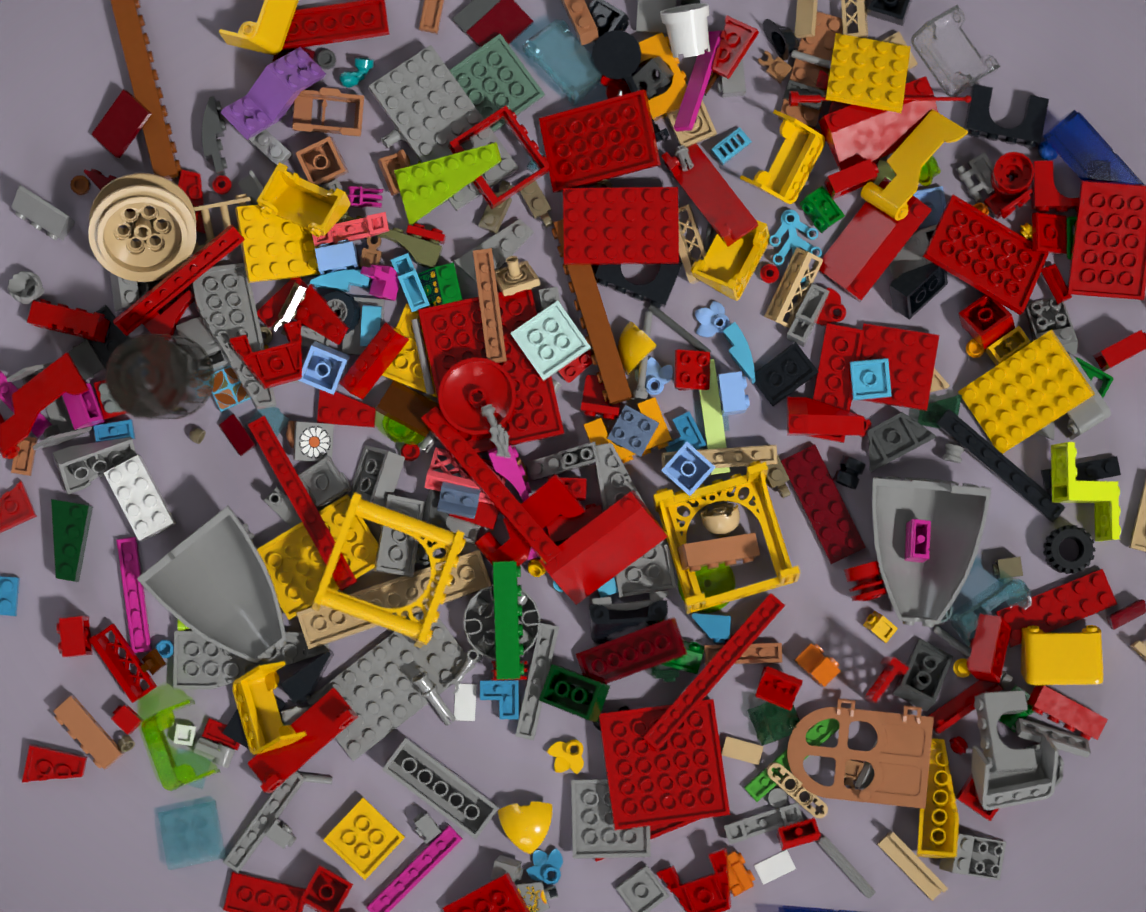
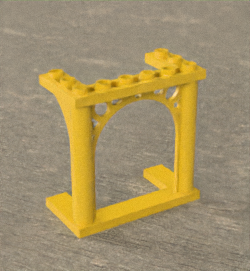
[653,461,801,614]
[312,493,466,648]

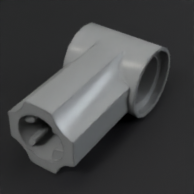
[193,737,235,768]

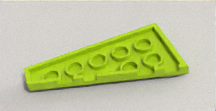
[394,142,502,225]

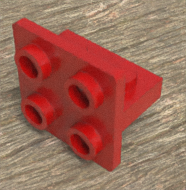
[674,349,710,391]
[755,666,803,710]

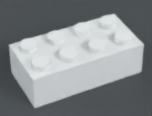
[104,455,176,542]

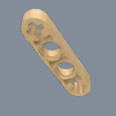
[766,762,828,818]

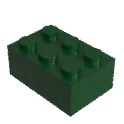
[539,664,610,722]

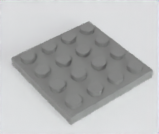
[571,779,651,859]

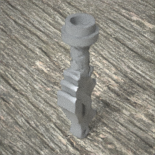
[481,404,511,459]

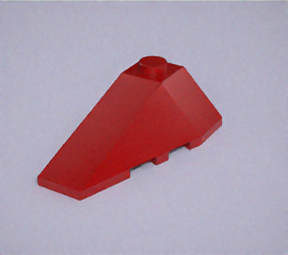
[787,397,864,436]

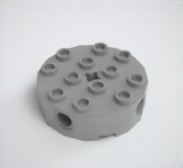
[464,585,541,660]

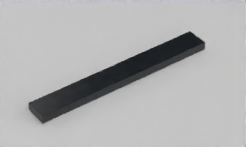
[936,409,1065,522]

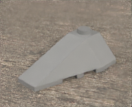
[53,437,136,494]

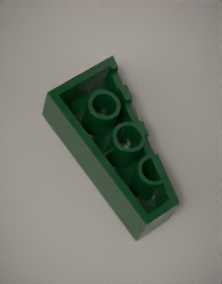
[51,499,93,582]

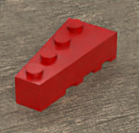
[27,299,110,343]

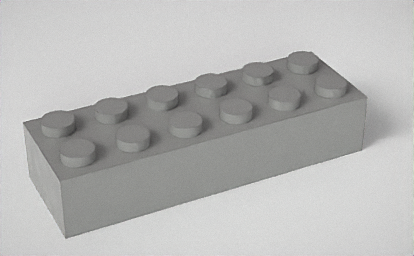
[382,738,499,840]

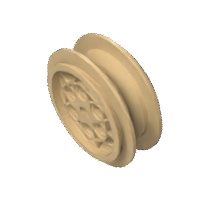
[88,173,196,282]

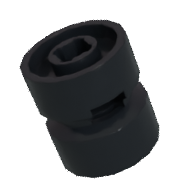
[833,455,866,490]

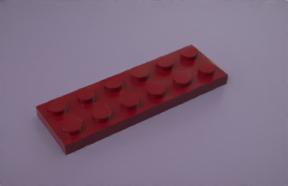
[781,444,866,564]
[576,617,687,684]

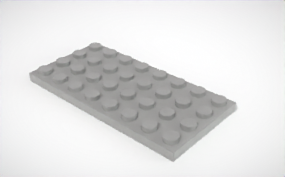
[368,45,519,211]
[307,609,476,761]

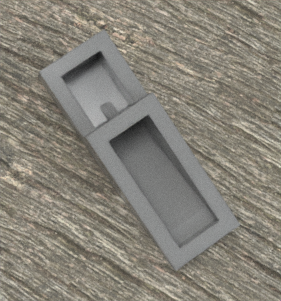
[787,283,830,347]

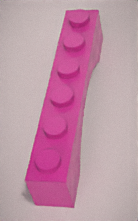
[488,442,544,560]

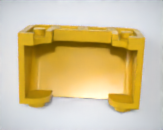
[257,162,351,237]
[691,219,770,301]
[1020,625,1103,685]

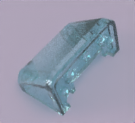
[523,19,602,106]
[950,577,1032,648]

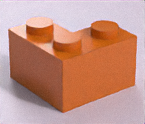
[794,643,841,687]

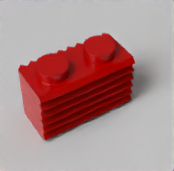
[777,818,820,850]

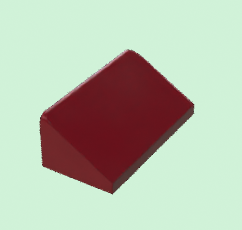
[219,413,257,456]
[1106,599,1146,630]

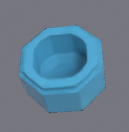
[156,640,174,658]

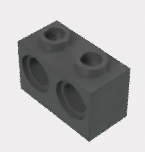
[632,56,674,100]

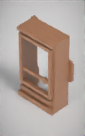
[292,87,364,137]

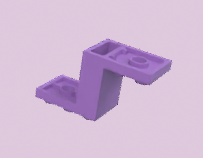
[221,47,326,140]

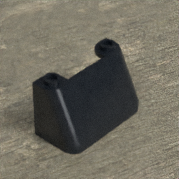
[589,600,668,644]

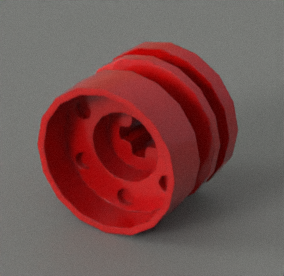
[991,152,1034,199]
[844,561,887,602]

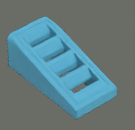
[710,127,752,166]

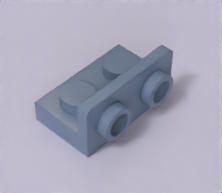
[437,482,481,519]

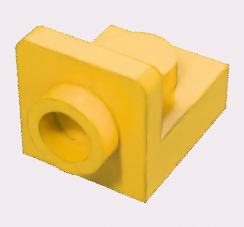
[863,611,898,643]

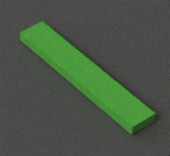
[744,719,840,802]

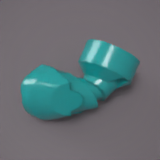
[339,57,374,88]

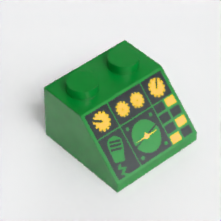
[418,263,463,308]

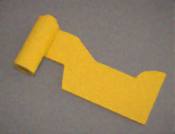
[861,109,968,221]

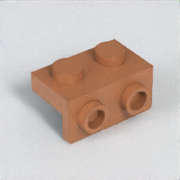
[378,149,410,196]

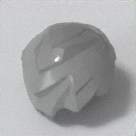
[7,271,44,304]

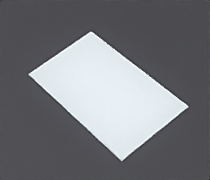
[454,684,477,721]
[754,850,796,885]

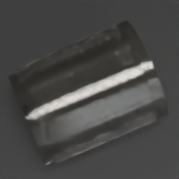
[105,334,214,419]

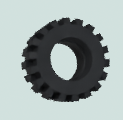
[1043,525,1095,574]

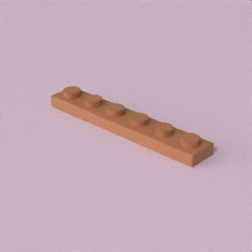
[473,248,507,363]

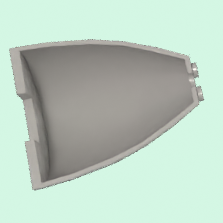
[872,476,991,627]
[137,506,287,663]

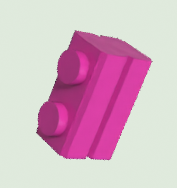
[904,519,931,563]

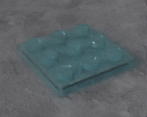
[158,800,226,871]

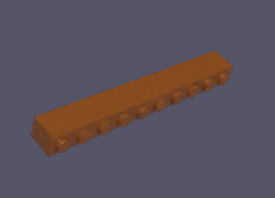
[110,0,182,180]
[551,219,632,406]

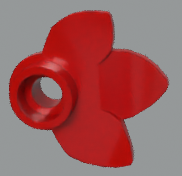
[600,75,631,99]
[816,288,846,325]

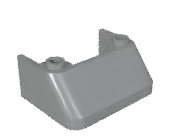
[1067,351,1111,440]
[7,362,92,450]
[971,732,1059,810]

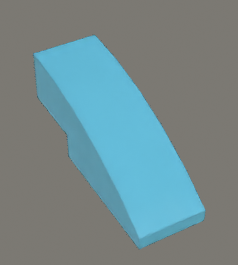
[390,253,430,312]
[310,269,371,293]
[723,322,756,384]

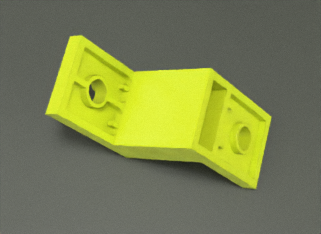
[1051,442,1121,541]

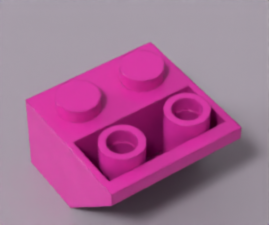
[62,383,105,430]

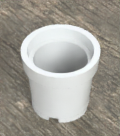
[660,3,710,58]

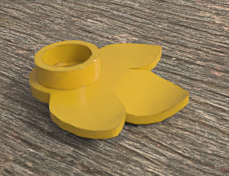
[547,739,584,774]

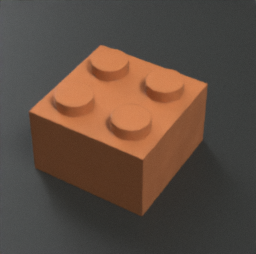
[296,136,349,186]

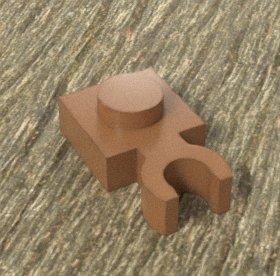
[757,51,793,84]
[359,237,382,268]
[844,760,864,789]

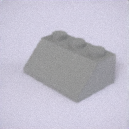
[11,185,75,241]
[349,445,405,507]

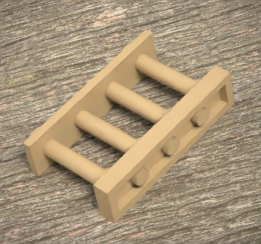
[192,194,252,255]

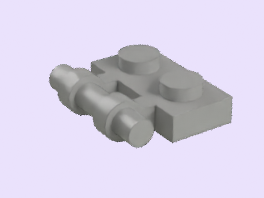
[956,152,994,202]

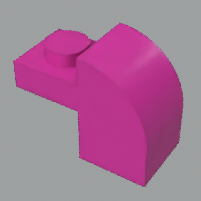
[360,265,399,301]

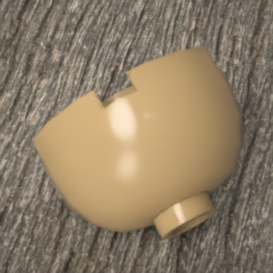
[701,503,740,537]

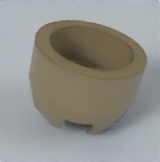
[189,428,206,444]
[118,735,135,752]

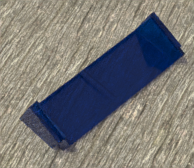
[1040,110,1145,185]

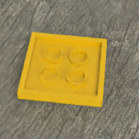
[323,797,405,880]

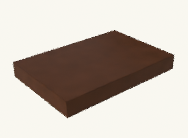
[375,380,440,437]

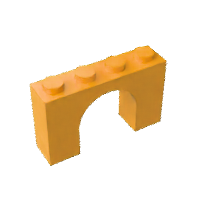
[638,32,687,122]
[583,397,672,463]

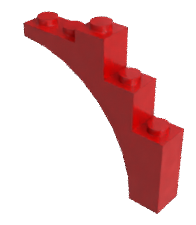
[141,290,195,417]

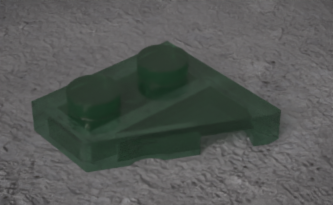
[917,395,962,430]

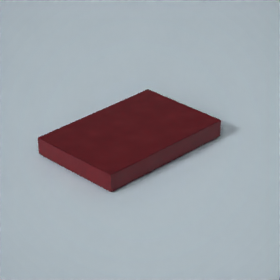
[466,0,534,48]
[91,89,152,158]

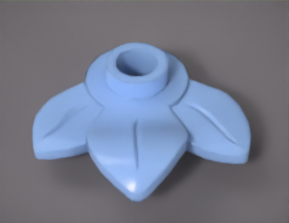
[695,301,730,337]
[635,357,673,395]

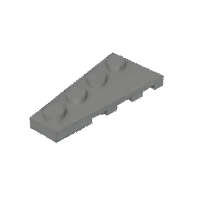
[454,219,534,283]

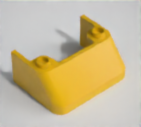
[219,0,299,55]
[740,110,825,204]
[232,661,306,755]

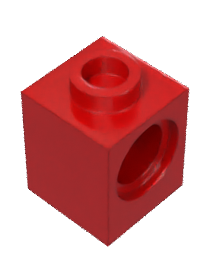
[111,704,144,735]

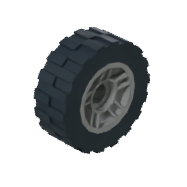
[324,291,360,334]

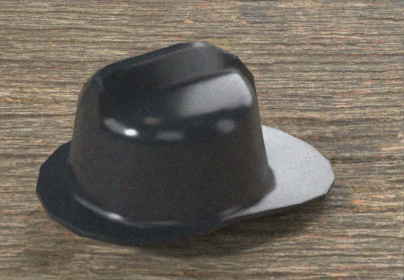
[763,19,799,61]

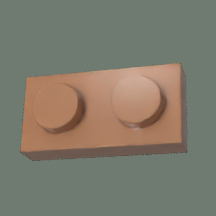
[11,437,38,476]

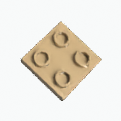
[667,100,717,148]
[495,256,540,296]

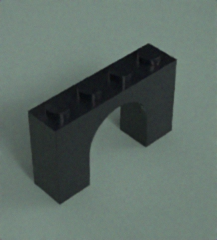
[964,84,1049,148]
[595,262,683,309]

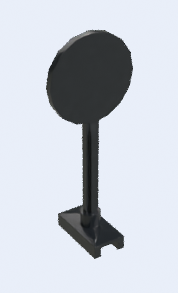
[592,30,669,143]

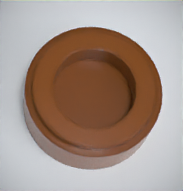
[70,175,90,195]

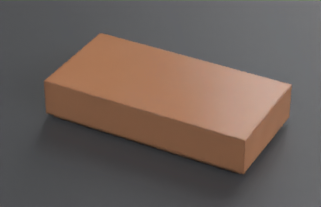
[419,0,444,34]

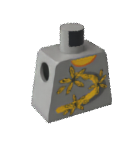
[515,881,558,912]

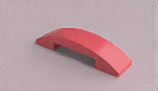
[312,212,389,247]

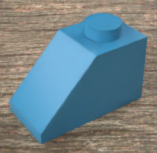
[691,613,731,643]

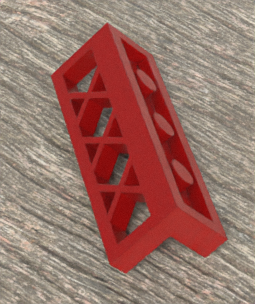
[89,623,157,703]
[927,680,1003,734]

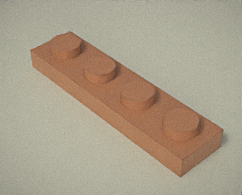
[704,643,782,665]

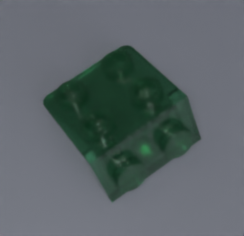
[651,665,680,683]
[747,702,800,746]

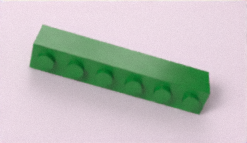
[493,561,524,679]

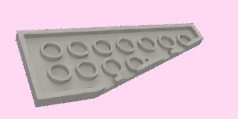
[191,263,276,409]
[595,443,676,598]
[173,631,329,689]

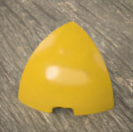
[617,321,657,375]
[498,801,552,854]

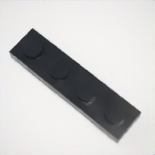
[1041,456,1121,489]

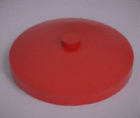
[438,358,516,435]

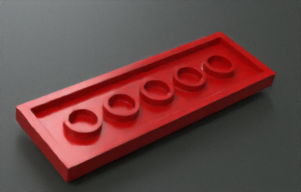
[281,0,390,51]
[808,323,865,443]
[995,569,1117,648]

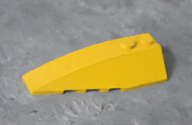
[917,738,959,858]

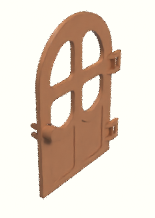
[787,698,934,809]

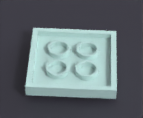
[510,301,591,381]

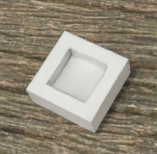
[174,724,197,746]

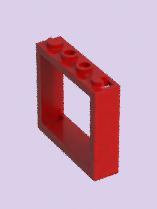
[448,105,550,209]

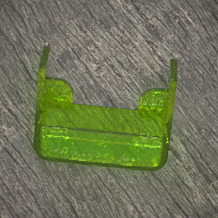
[141,699,220,791]

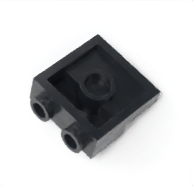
[588,0,629,43]

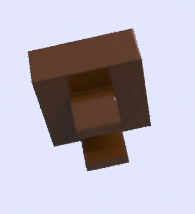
[140,648,166,675]

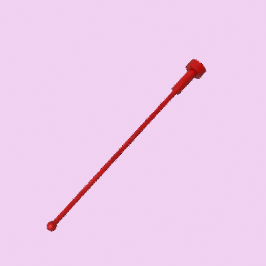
[789,91,972,106]

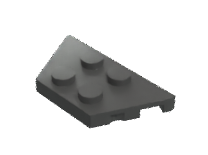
[868,412,936,472]

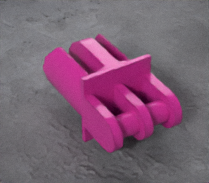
[347,186,383,208]

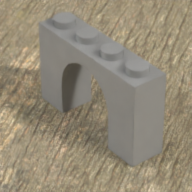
[974,691,1037,774]

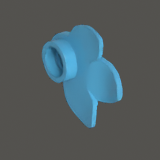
[526,848,563,885]

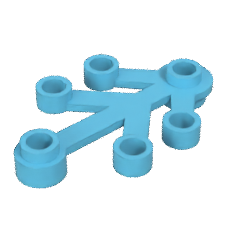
[769,210,822,283]

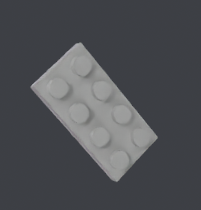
[374,494,425,578]

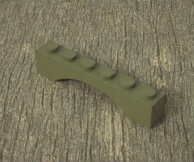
[336,212,443,269]

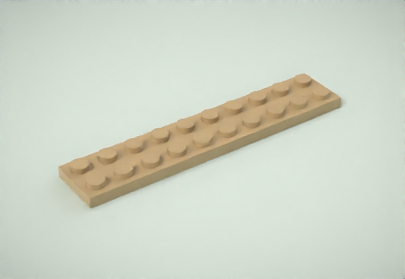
[296,550,492,650]

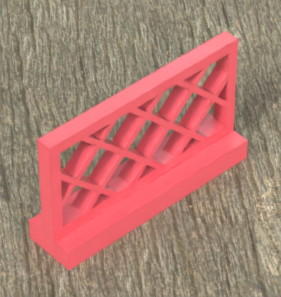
[424,447,506,505]

